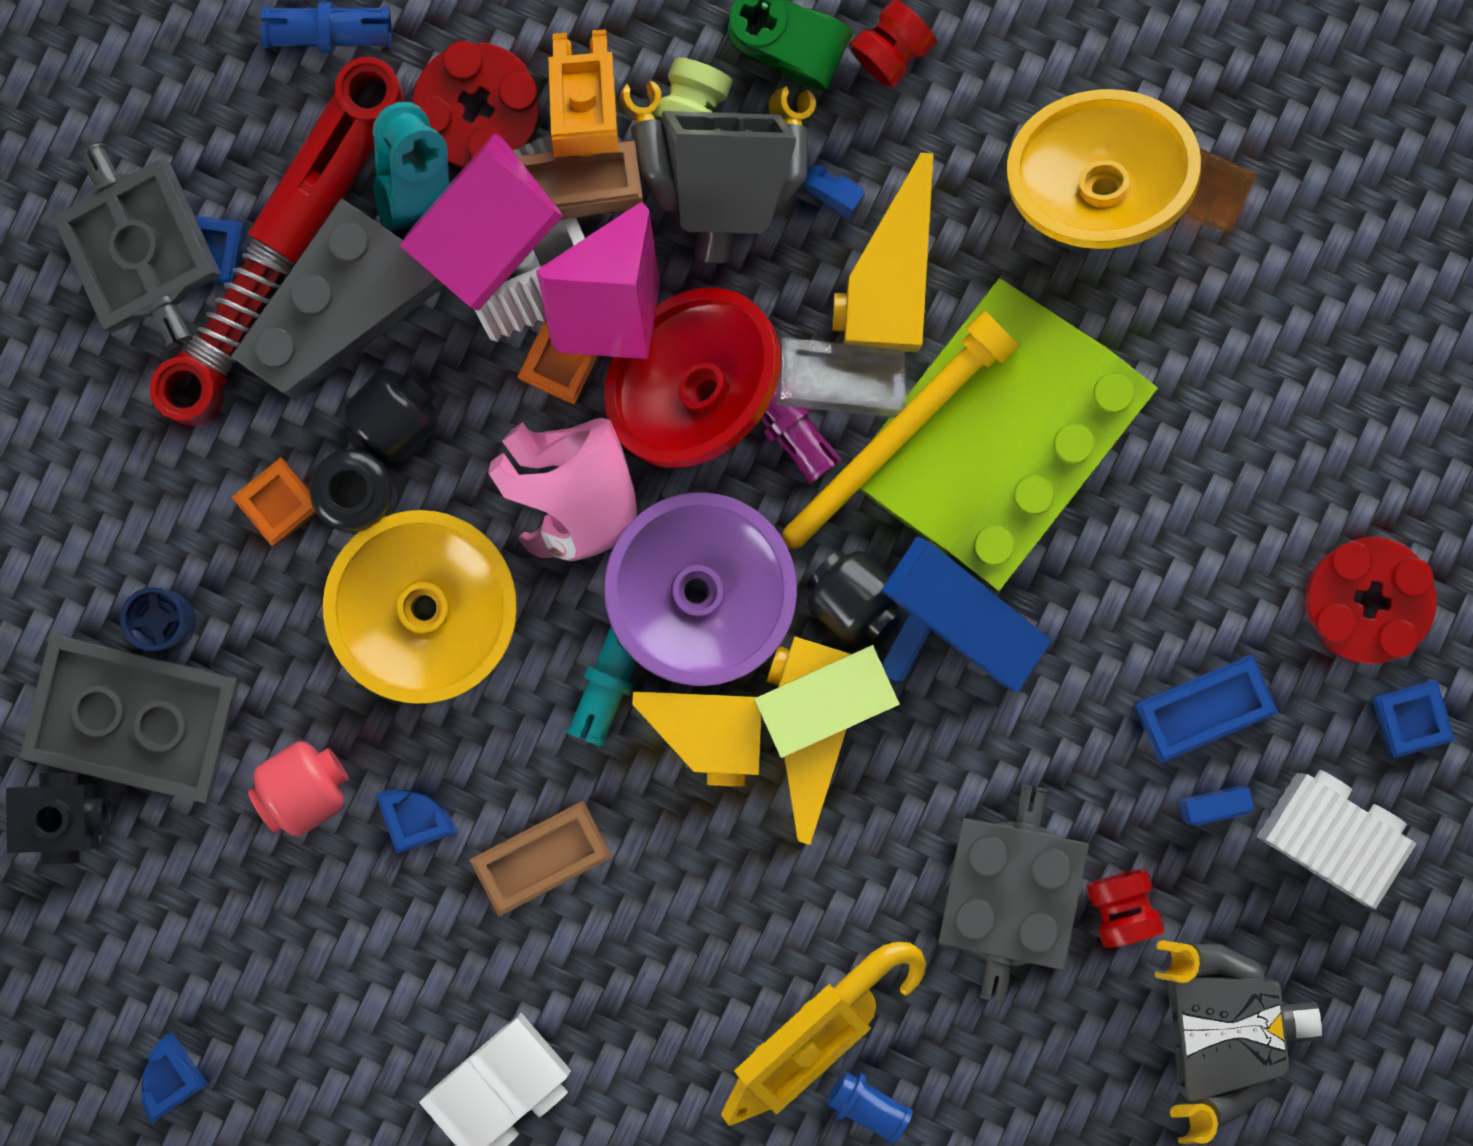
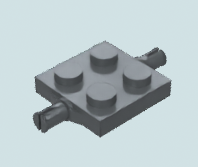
[52,143,221,348]
[938,784,1089,1003]

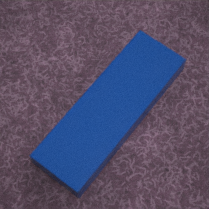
[881,537,1052,693]

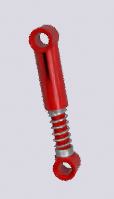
[150,57,405,426]

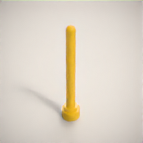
[782,310,1020,549]

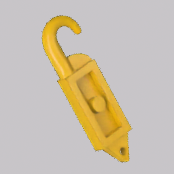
[721,942,926,1126]

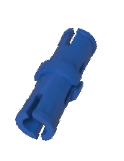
[260,1,392,53]

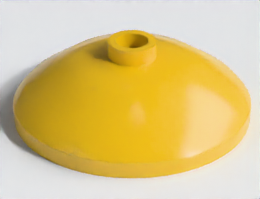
[1007,89,1201,249]
[323,510,517,704]

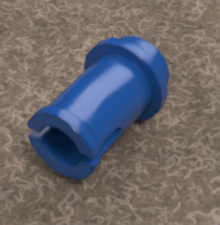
[826,1071,913,1145]

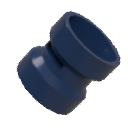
[120,587,196,652]

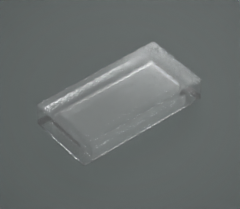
[776,337,905,418]

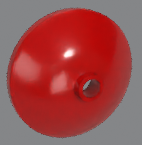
[604,288,781,468]

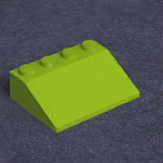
[859,278,1158,593]

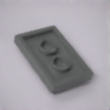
[19,634,241,804]

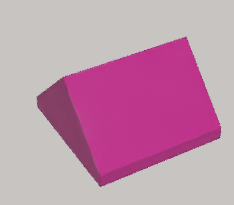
[399,133,564,311]
[536,201,660,359]

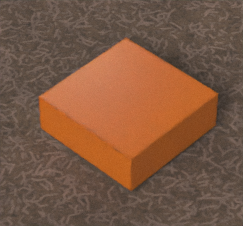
[517,321,599,407]
[232,457,317,547]

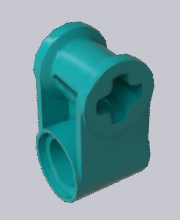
[373,102,449,232]

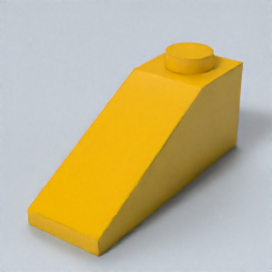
[832,153,933,352]
[766,636,852,845]

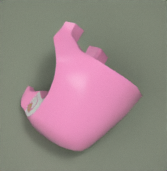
[488,418,638,561]

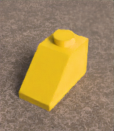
[632,692,761,787]

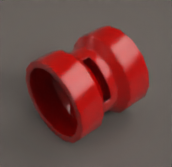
[848,0,938,90]
[1086,868,1165,948]

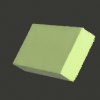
[754,645,900,758]

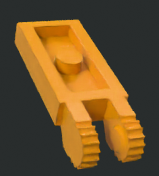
[548,29,619,157]

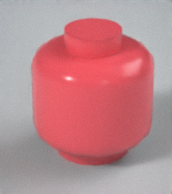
[248,741,349,837]

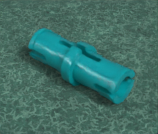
[566,627,637,748]

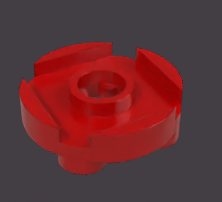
[413,41,540,170]
[1304,537,1437,664]

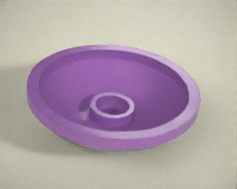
[604,492,797,686]

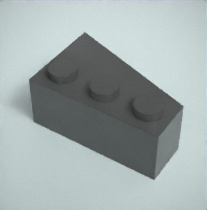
[231,198,447,401]

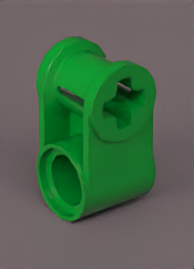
[727,0,853,91]

